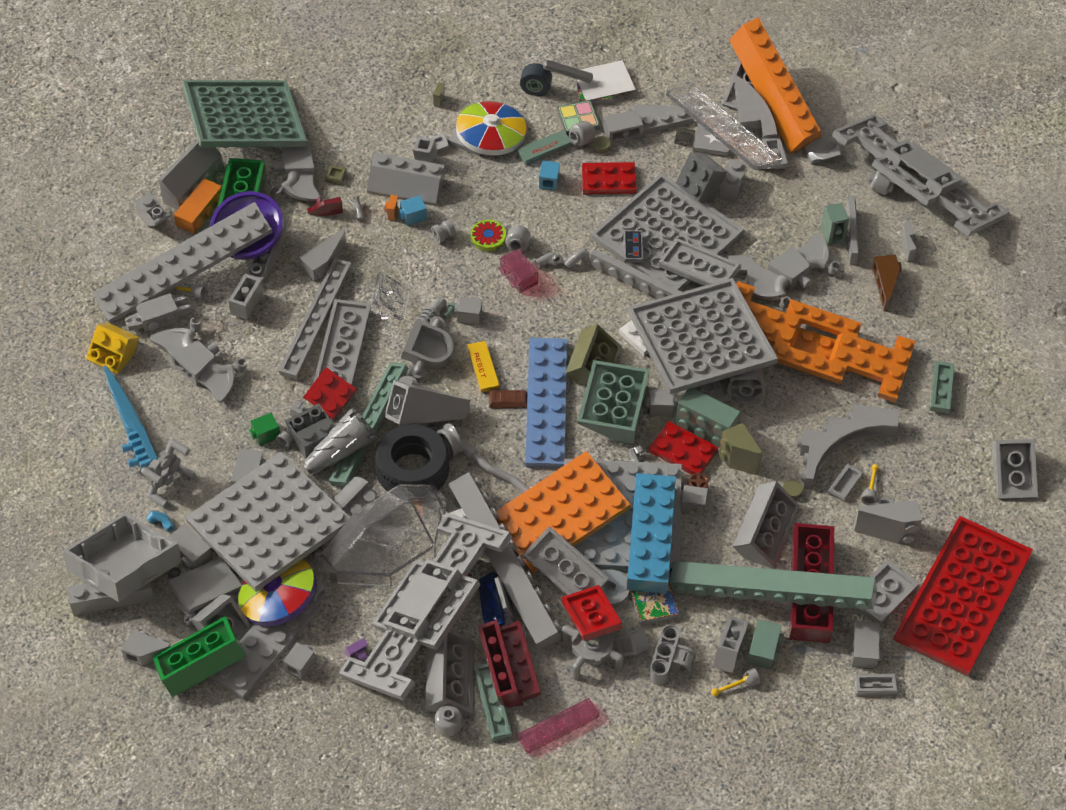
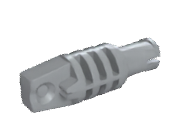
[417,296,447,324]

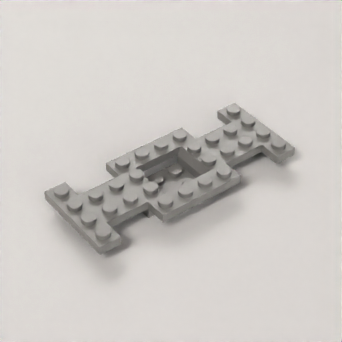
[832,114,1010,237]
[339,513,512,701]

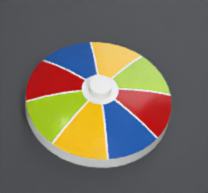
[456,101,526,155]

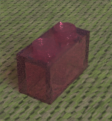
[499,248,539,293]

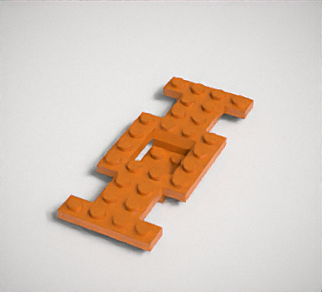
[736,281,916,403]

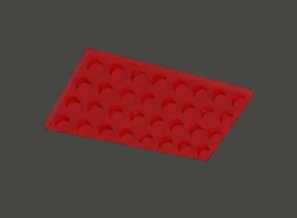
[893,516,1033,676]

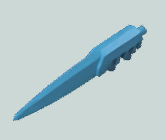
[103,366,158,471]

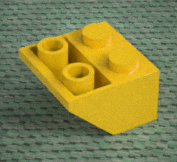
[86,323,140,374]

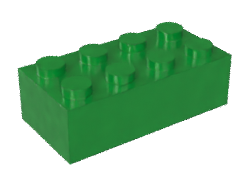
[218,158,267,206]

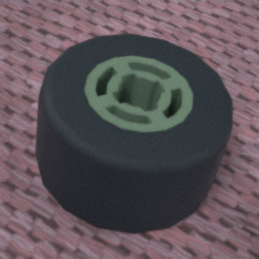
[520,63,552,96]

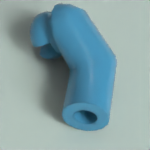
[147,510,175,532]

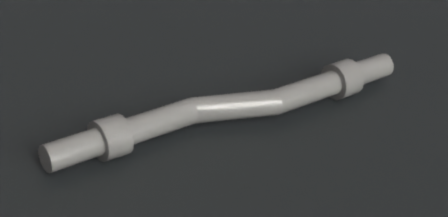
[461,441,530,493]

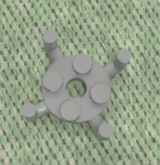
[141,439,196,508]
[562,625,623,680]

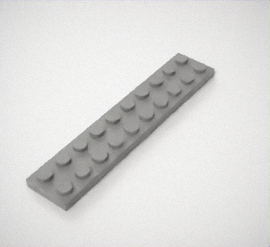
[93,202,273,324]

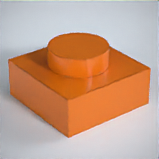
[385,195,398,221]

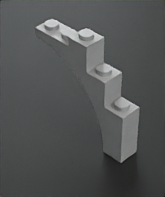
[797,404,899,490]

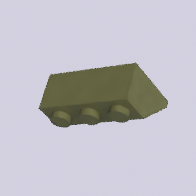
[565,324,622,387]

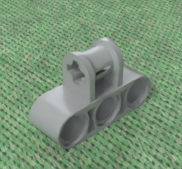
[650,624,696,685]

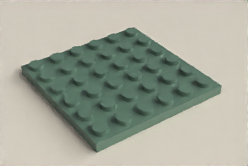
[183,80,307,148]

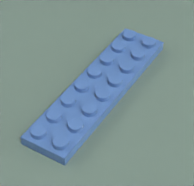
[525,338,567,468]

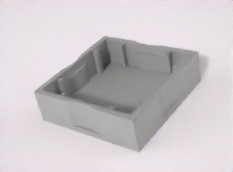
[63,512,181,602]

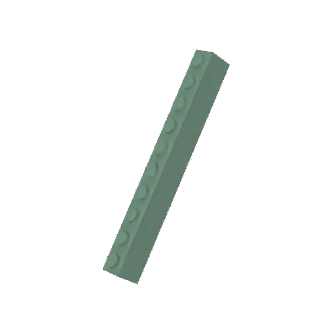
[670,561,877,610]

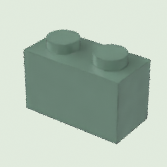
[820,202,849,246]
[747,619,784,670]

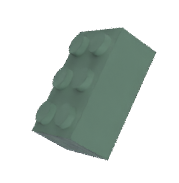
[675,388,740,447]

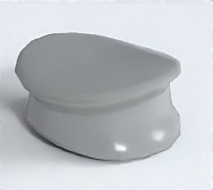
[437,423,464,460]

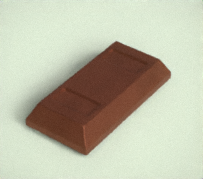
[489,390,527,408]

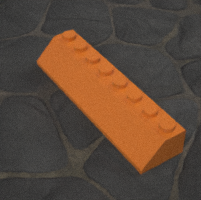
[729,17,822,154]

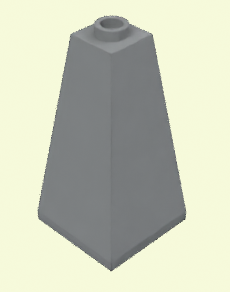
[384,380,470,425]

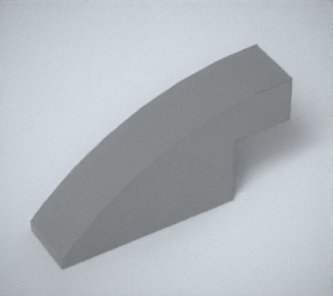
[734,76,777,139]

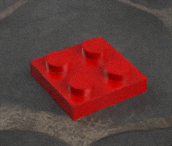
[303,367,357,420]

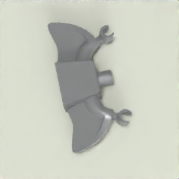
[262,122,320,202]
[746,233,841,309]
[150,318,247,403]

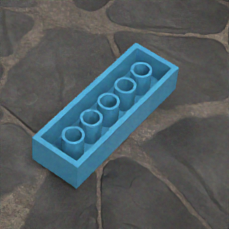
[626,473,676,594]

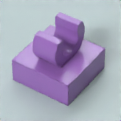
[344,638,368,662]

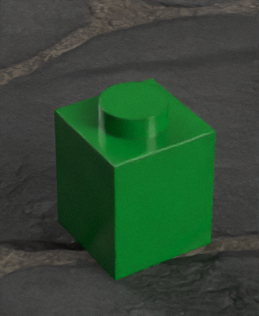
[249,412,280,446]

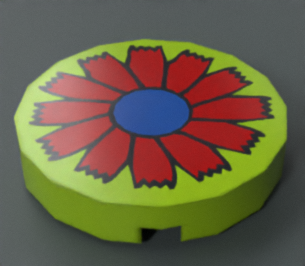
[471,220,506,251]

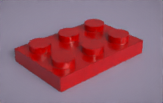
[582,162,637,194]
[648,421,718,475]
[561,585,623,641]

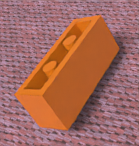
[174,178,222,234]

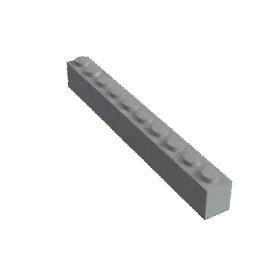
[449,472,562,650]

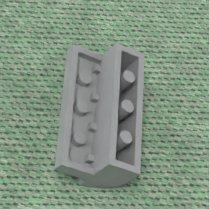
[321,477,383,554]

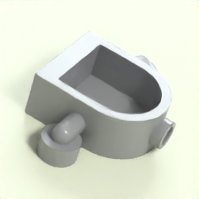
[401,316,456,381]

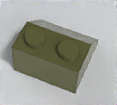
[719,423,762,475]

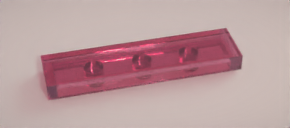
[516,698,600,754]

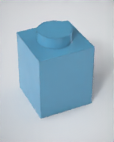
[539,161,560,191]
[398,196,427,226]

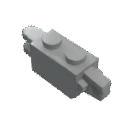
[125,293,193,333]

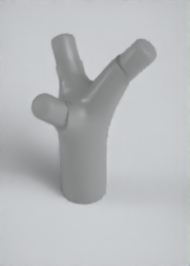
[348,195,366,221]

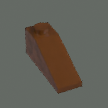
[872,255,902,311]

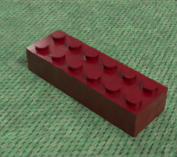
[789,523,835,643]

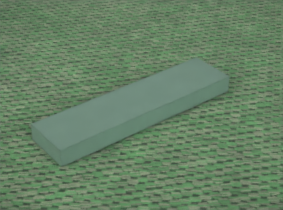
[473,663,512,742]

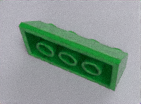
[152,616,246,697]

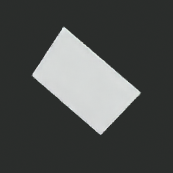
[577,60,636,101]

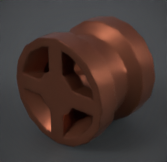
[689,473,709,488]

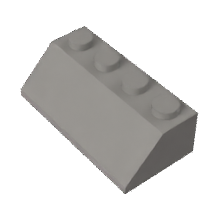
[159,139,224,210]
[367,152,445,206]
[733,481,800,568]
[425,630,474,715]

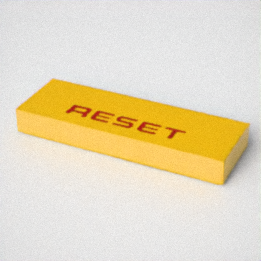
[467,341,499,393]

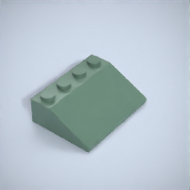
[577,360,650,444]

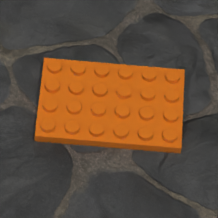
[496,451,631,574]

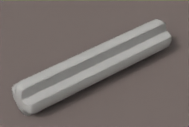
[544,60,593,83]

